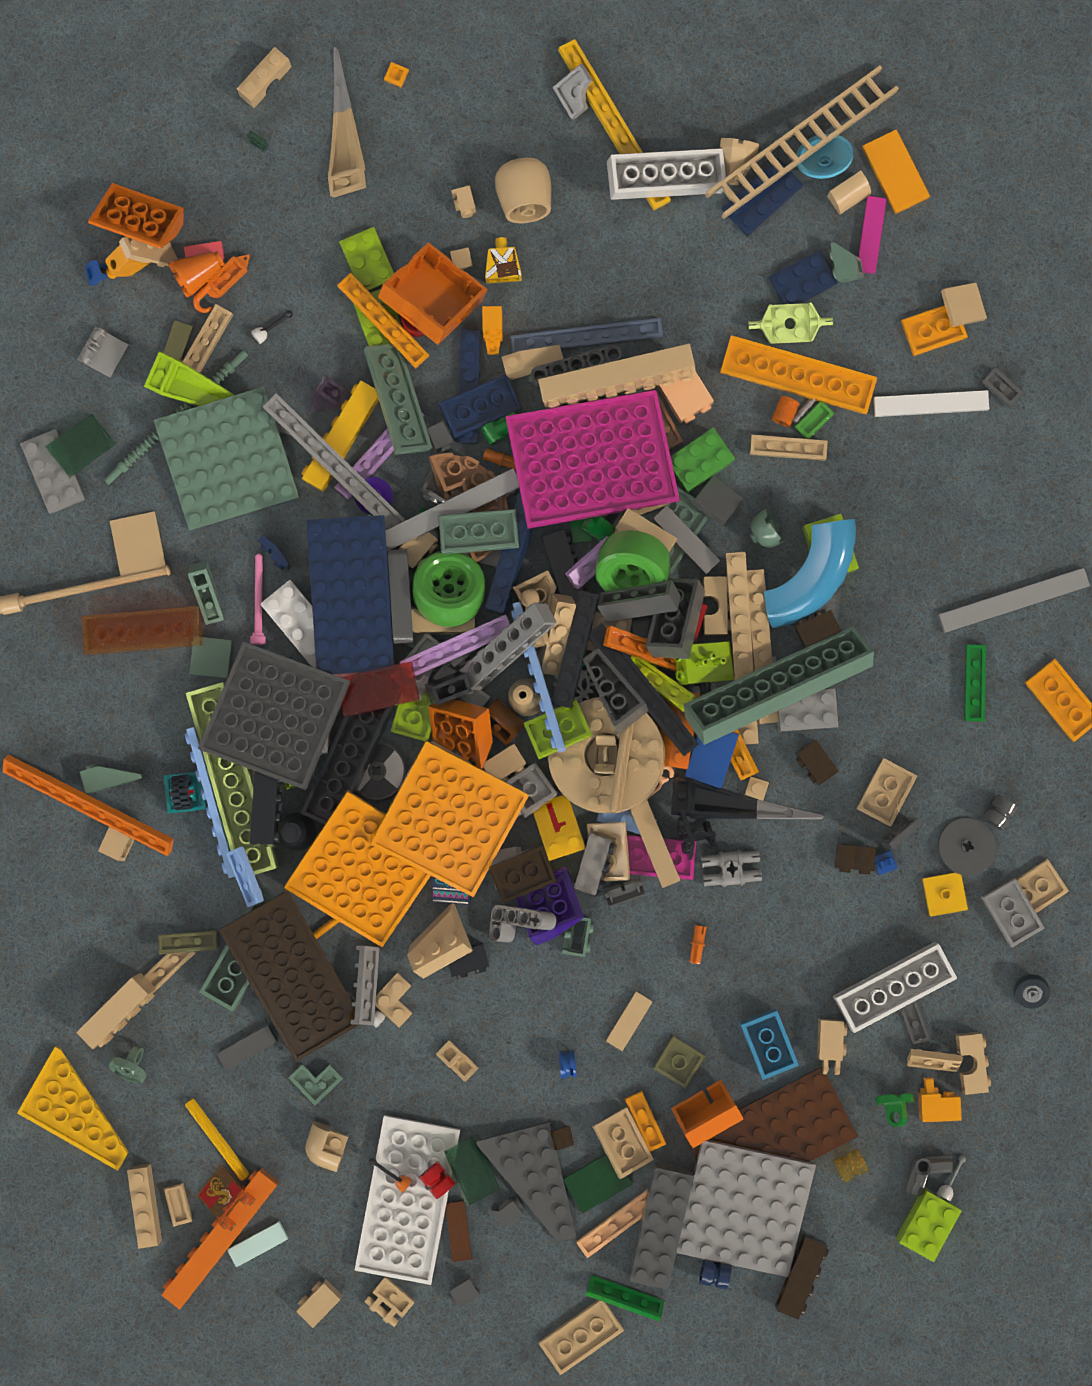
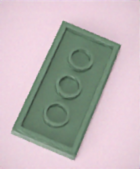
[439,509,519,555]

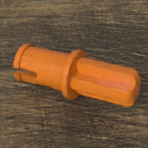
[483,448,516,470]
[689,925,707,964]

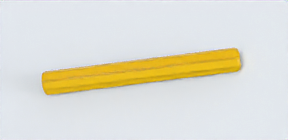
[185,1099,250,1181]

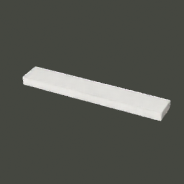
[873,390,989,417]

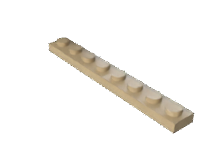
[747,569,778,724]

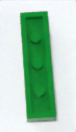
[964,645,986,722]
[585,1275,665,1321]

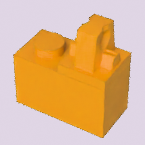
[482,306,503,355]
[918,1077,962,1122]

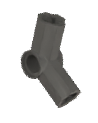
[904,1155,953,1196]

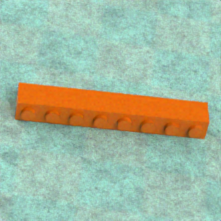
[162,1167,279,1310]

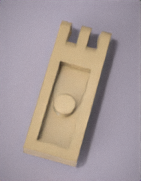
[907,1049,963,1072]

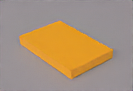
[901,305,968,356]

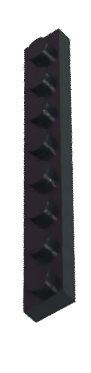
[589,623,699,756]

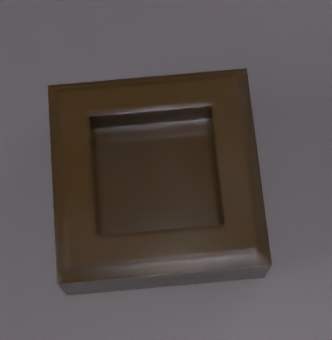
[550,1126,574,1150]

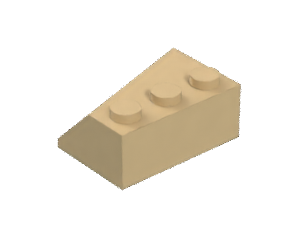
[407,903,473,979]

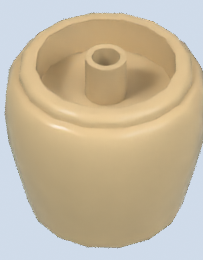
[495,158,551,223]

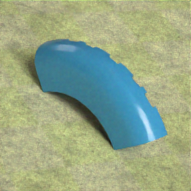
[764,519,856,628]

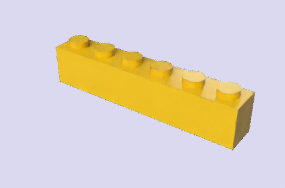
[302,381,379,493]

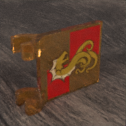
[197,1165,256,1231]

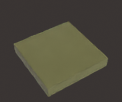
[653,1035,706,1089]

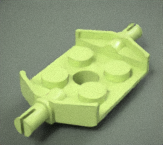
[748,303,833,344]

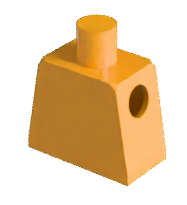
[105,245,151,279]

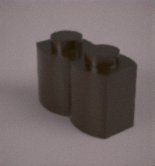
[835,844,876,875]

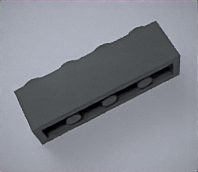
[597,580,681,622]

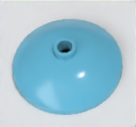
[796,134,853,179]

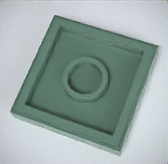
[189,636,233,678]

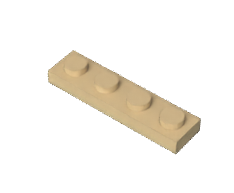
[183,304,233,372]
[750,435,828,461]

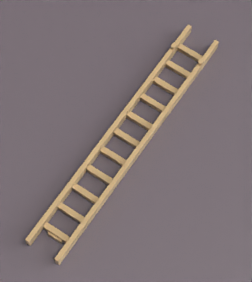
[705,66,899,219]

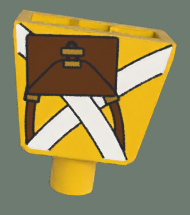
[485,237,522,284]

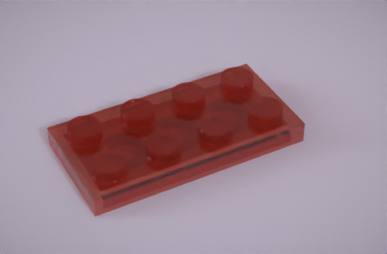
[341,662,420,717]

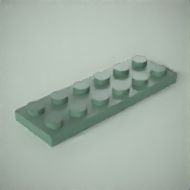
[364,344,432,455]

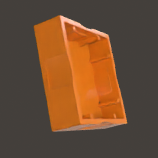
[378,242,488,345]

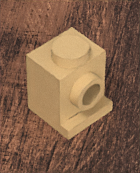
[451,185,476,218]

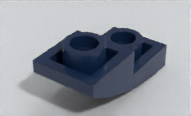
[258,535,291,570]

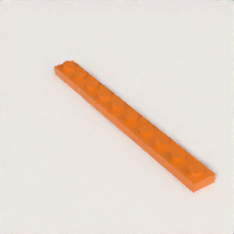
[3,755,174,857]

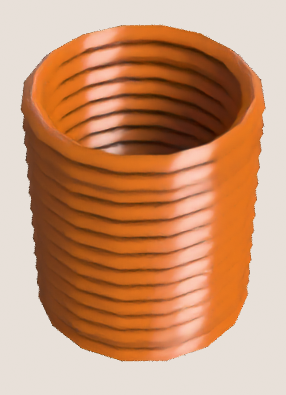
[772,396,800,427]

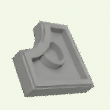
[552,64,593,119]

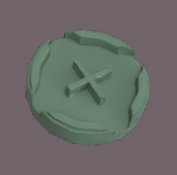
[109,1045,147,1083]

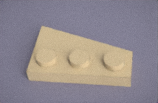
[119,237,178,267]

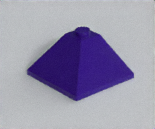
[517,866,584,946]

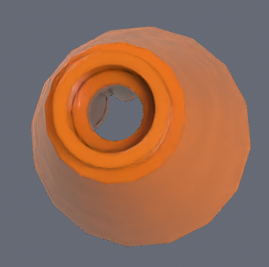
[168,251,225,298]

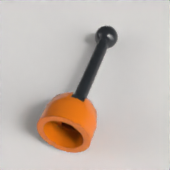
[369,1158,412,1193]

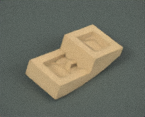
[436,1040,479,1082]

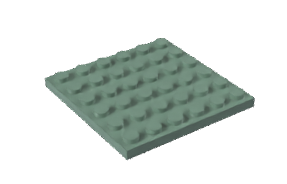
[154,387,299,531]

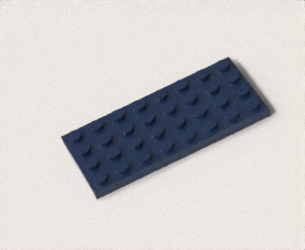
[306,515,395,674]

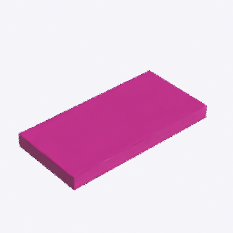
[627,835,696,880]

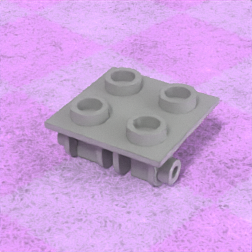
[77,327,129,378]

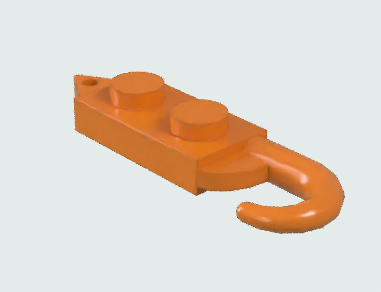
[193,254,250,313]

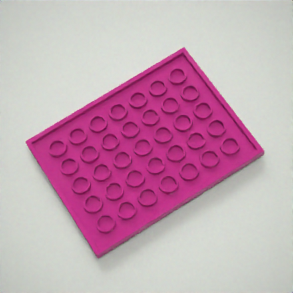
[505,390,680,529]

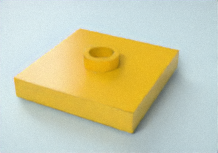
[922,872,968,917]

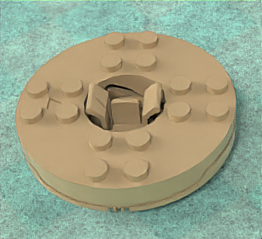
[548,697,665,814]

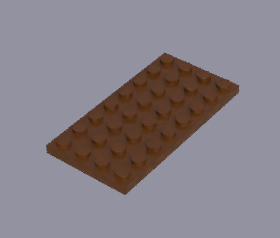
[685,1066,858,1162]

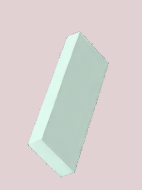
[227,1221,288,1267]

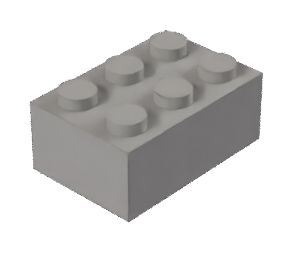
[777,689,838,732]

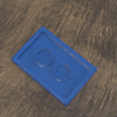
[685,732,739,788]

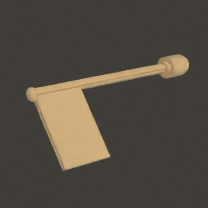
[0,511,171,615]

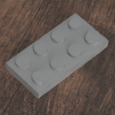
[20,429,86,514]

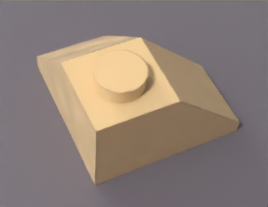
[513,570,557,611]

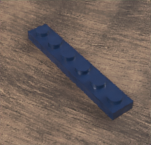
[458,329,480,444]

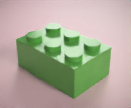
[671,427,735,493]

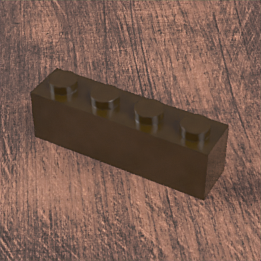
[775,1233,828,1320]

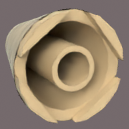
[508,678,542,716]

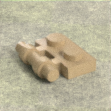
[364,1276,415,1327]

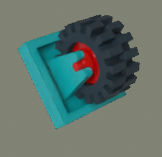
[164,772,207,814]

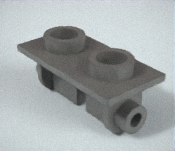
[604,878,646,908]

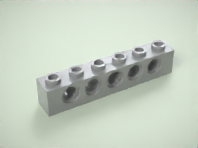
[460,603,557,690]

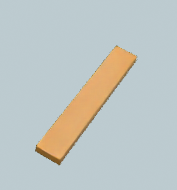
[337,273,429,369]

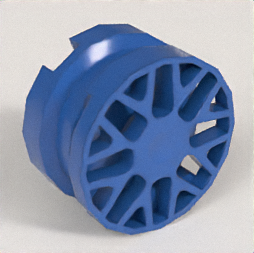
[559,1050,577,1079]

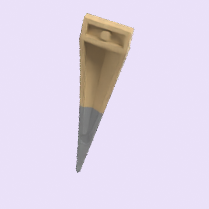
[328,47,366,197]

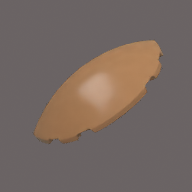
[429,453,508,562]

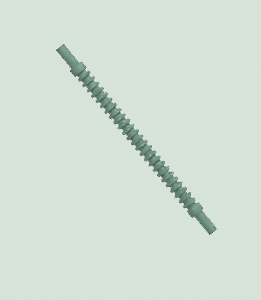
[103,350,248,485]

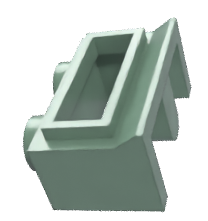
[562,917,594,957]

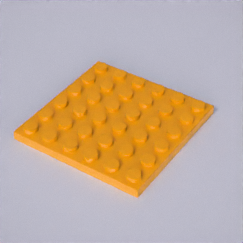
[370,741,529,897]
[284,790,431,947]

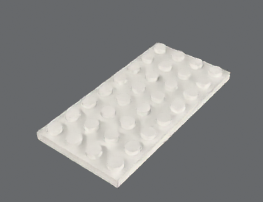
[355,1115,460,1285]

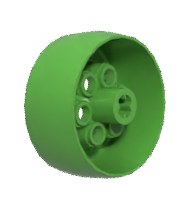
[595,530,670,592]
[412,552,485,627]

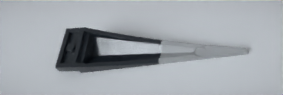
[671,777,824,819]

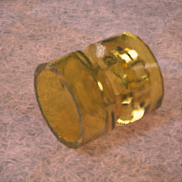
[833,1148,869,1183]

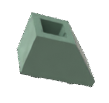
[829,242,864,283]

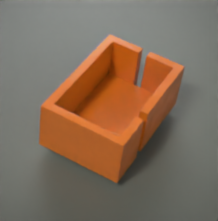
[671,1080,743,1148]

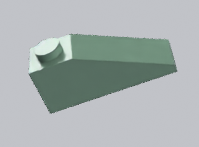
[188,560,224,625]
[80,764,145,794]

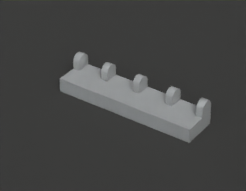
[351,946,379,1025]

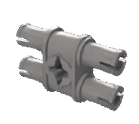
[701,849,762,887]

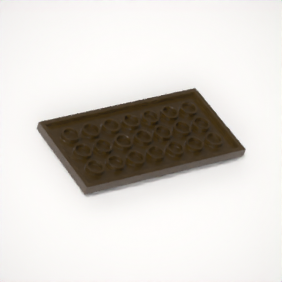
[219,889,358,1062]

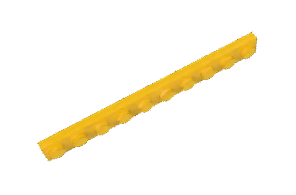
[558,39,671,211]

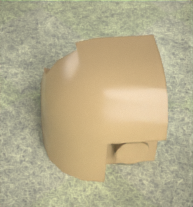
[305,1121,349,1172]

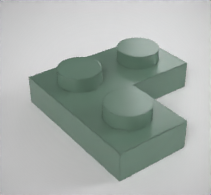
[288,1064,344,1106]

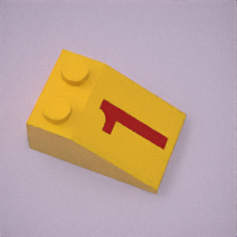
[533,795,585,861]

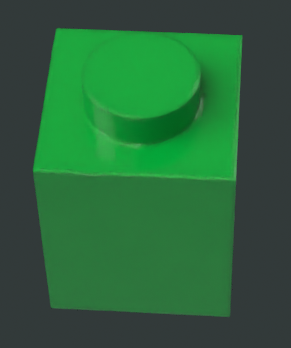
[581,516,615,541]

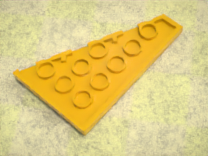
[17,1046,129,1171]

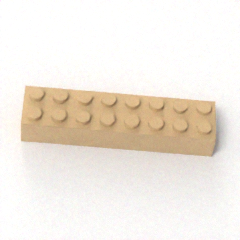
[538,344,696,409]

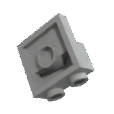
[506,763,557,818]

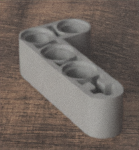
[489,905,556,943]

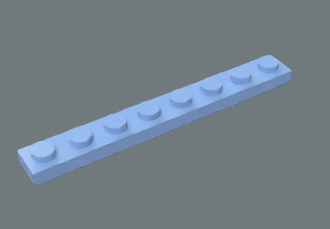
[511,602,566,753]
[185,726,235,878]

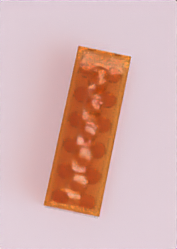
[81,606,203,656]

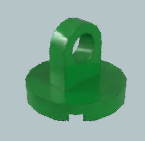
[875,1093,914,1127]

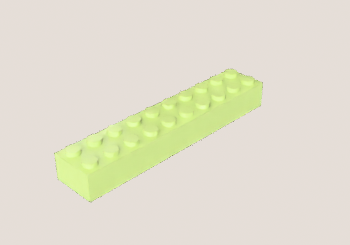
[186,682,279,874]

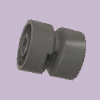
[982,794,1019,831]

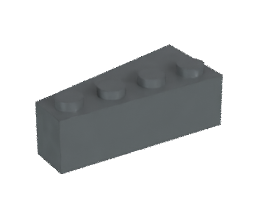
[583,648,648,735]

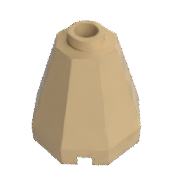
[719,138,759,185]

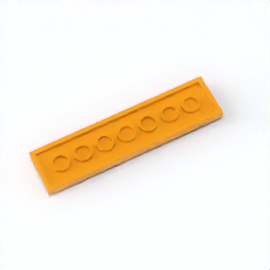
[720,335,877,415]

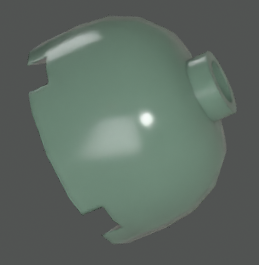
[750,508,786,548]

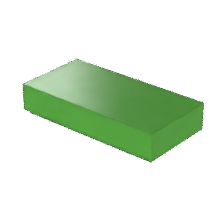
[794,401,835,439]

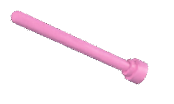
[250,553,266,645]

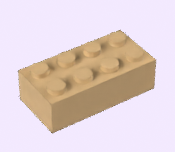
[76,973,156,1049]

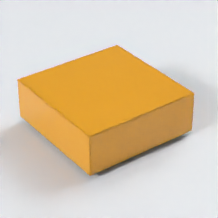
[384,62,409,88]

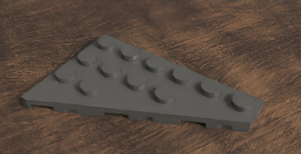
[476,1122,576,1242]

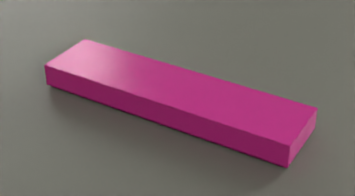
[858,196,886,274]

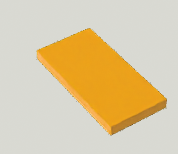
[862,129,930,214]
[1024,658,1092,742]

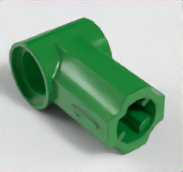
[481,412,516,446]

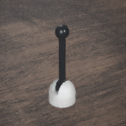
[251,310,293,344]

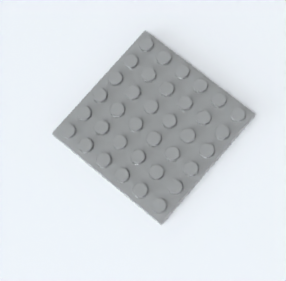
[676,1140,816,1277]

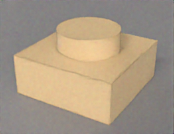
[744,776,769,801]

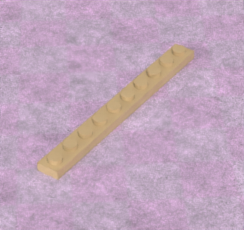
[725,552,759,744]

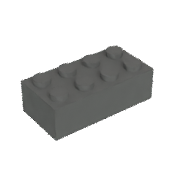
[646,578,705,659]

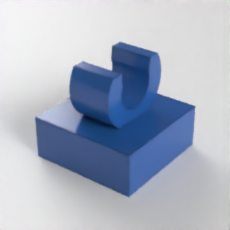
[85,260,108,286]
[875,850,898,875]

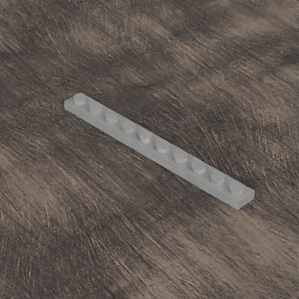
[263,393,406,530]

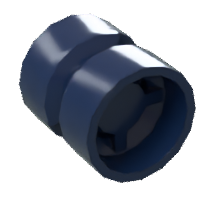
[699,1259,732,1290]

